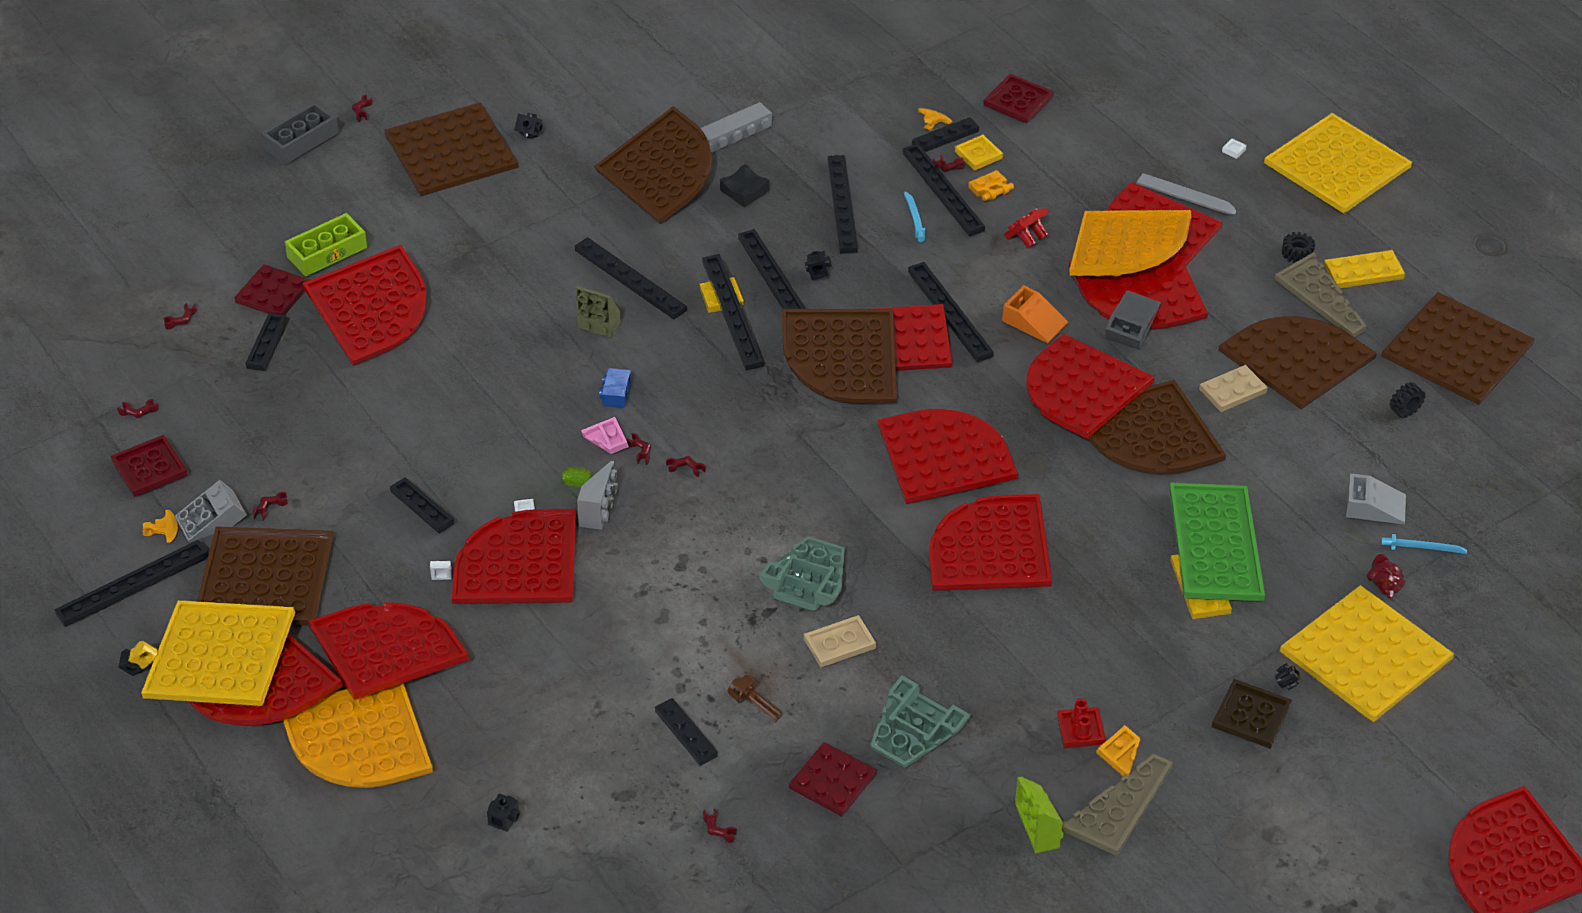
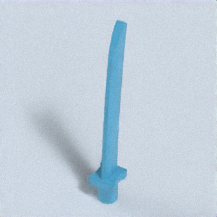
[904,192,925,242]
[1381,534,1467,554]

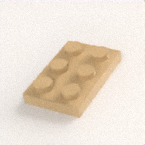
[1199,365,1268,412]
[804,615,876,667]

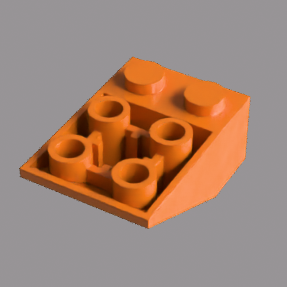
[1002,285,1068,344]

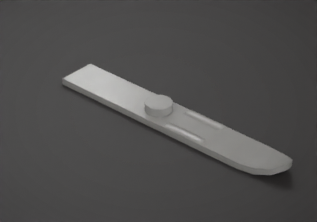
[1136,173,1236,215]

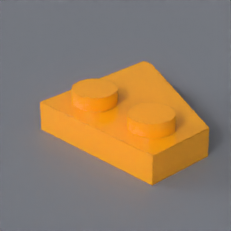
[1096,725,1140,777]

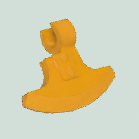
[918,108,953,131]
[143,510,178,543]

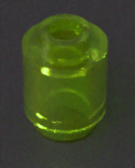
[562,466,591,487]

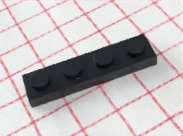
[912,117,979,152]
[245,313,287,371]
[390,477,454,533]
[655,698,718,766]

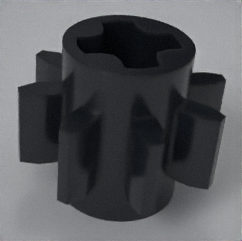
[1275,663,1301,690]

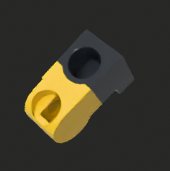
[118,641,157,676]

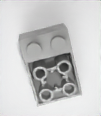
[577,461,618,530]
[1346,473,1406,525]
[175,480,247,542]

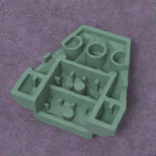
[759,536,845,611]
[870,675,970,768]

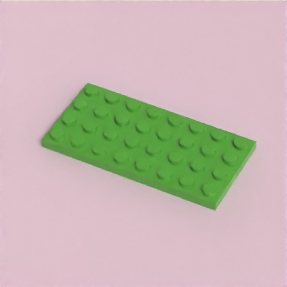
[1169,483,1265,601]

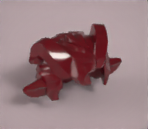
[1367,554,1405,599]

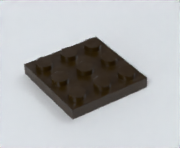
[1212,679,1292,749]

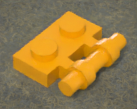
[968,170,1014,201]

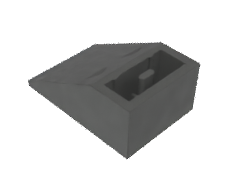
[1105,290,1161,350]

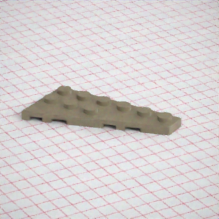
[1275,252,1366,337]
[1062,754,1173,856]

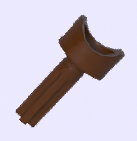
[727,675,782,723]

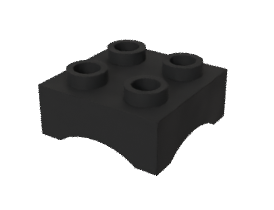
[720,164,769,207]

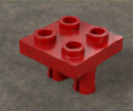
[1004,207,1049,248]
[1057,699,1106,748]

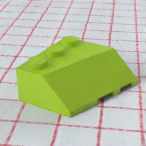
[1015,777,1063,854]

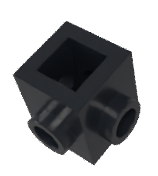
[514,112,543,138]
[805,251,832,280]
[487,793,520,832]

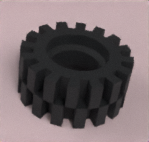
[1282,232,1316,263]
[1389,382,1426,418]

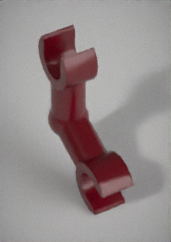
[352,94,373,122]
[933,155,965,172]
[164,303,197,329]
[117,399,159,418]
[626,433,651,465]
[666,456,706,477]
[253,492,288,520]
[703,809,737,843]

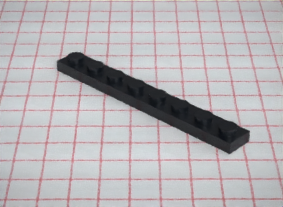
[903,144,985,236]
[827,155,858,254]
[738,229,805,309]
[575,237,687,320]
[702,254,763,370]
[908,262,994,362]
[54,540,208,627]

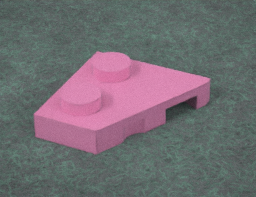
[581,417,629,454]

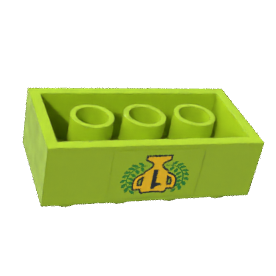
[285,213,367,277]

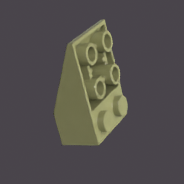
[576,286,621,338]

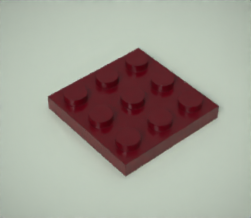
[983,74,1053,123]
[234,264,309,315]
[110,435,188,497]
[789,742,877,817]

